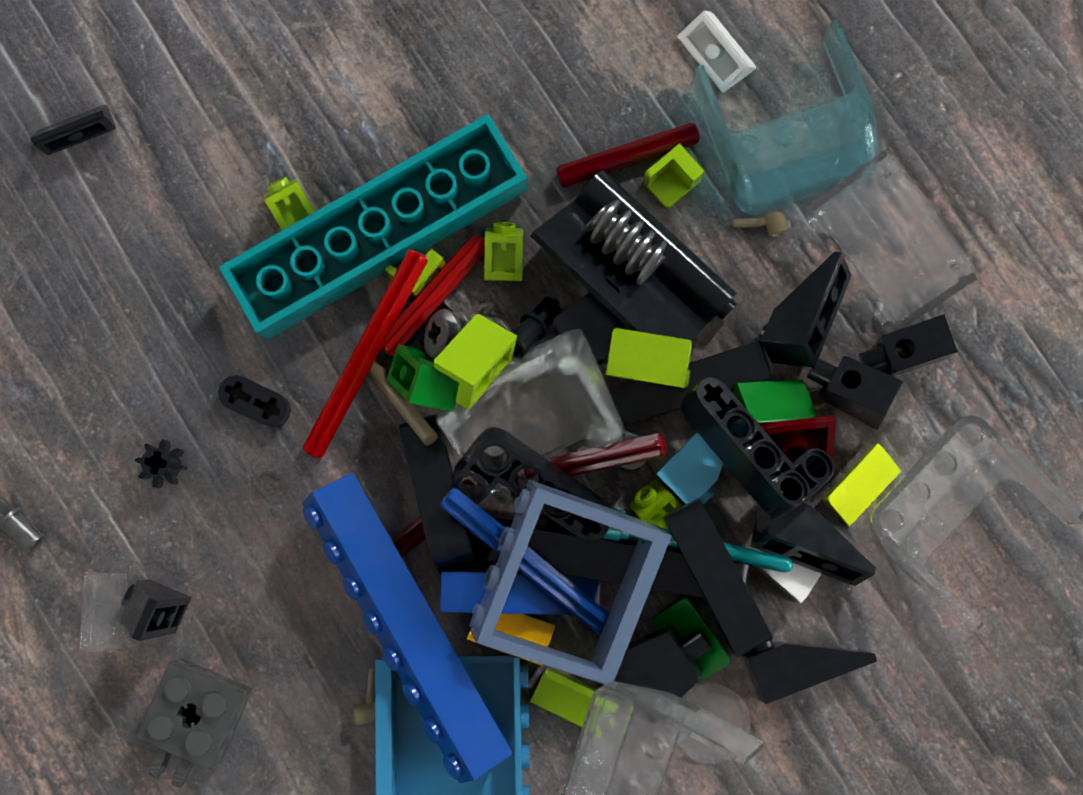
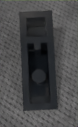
[760,251,852,368]
[750,493,876,586]
[121,579,191,641]
[742,640,877,704]

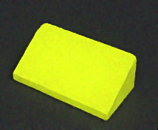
[820,443,901,527]

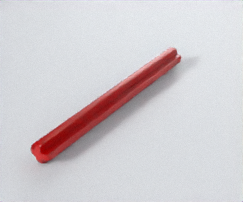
[303,249,428,458]

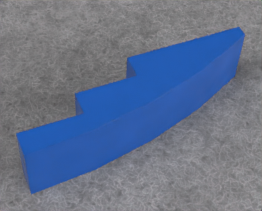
[440,571,600,615]

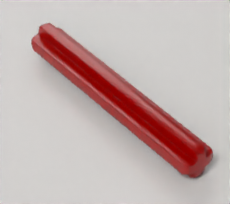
[381,234,485,356]

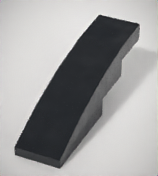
[607,341,773,428]

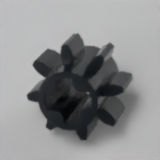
[135,439,188,488]

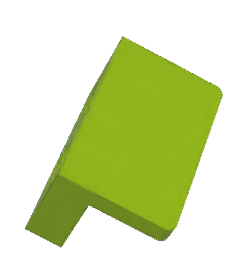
[433,314,517,410]
[606,328,692,388]
[530,666,620,737]

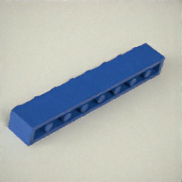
[302,472,513,783]

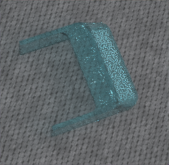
[691,19,880,215]

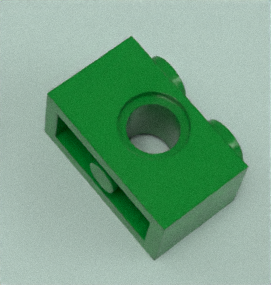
[387,344,459,412]

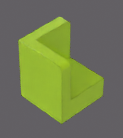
[642,143,705,209]

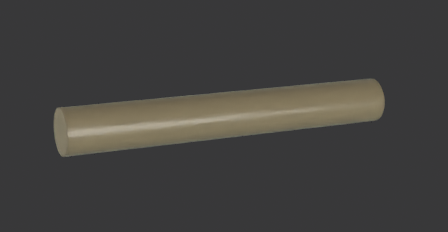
[368,359,438,445]

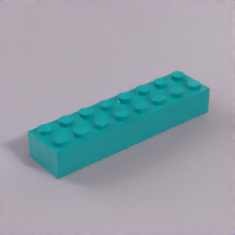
[219,113,528,341]

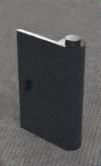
[530,170,737,341]

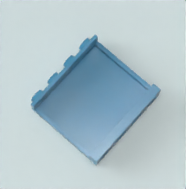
[375,654,530,795]

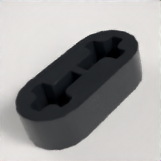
[218,375,291,427]

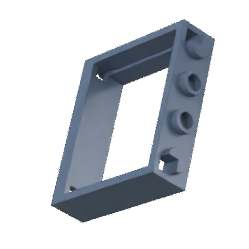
[469,480,672,687]

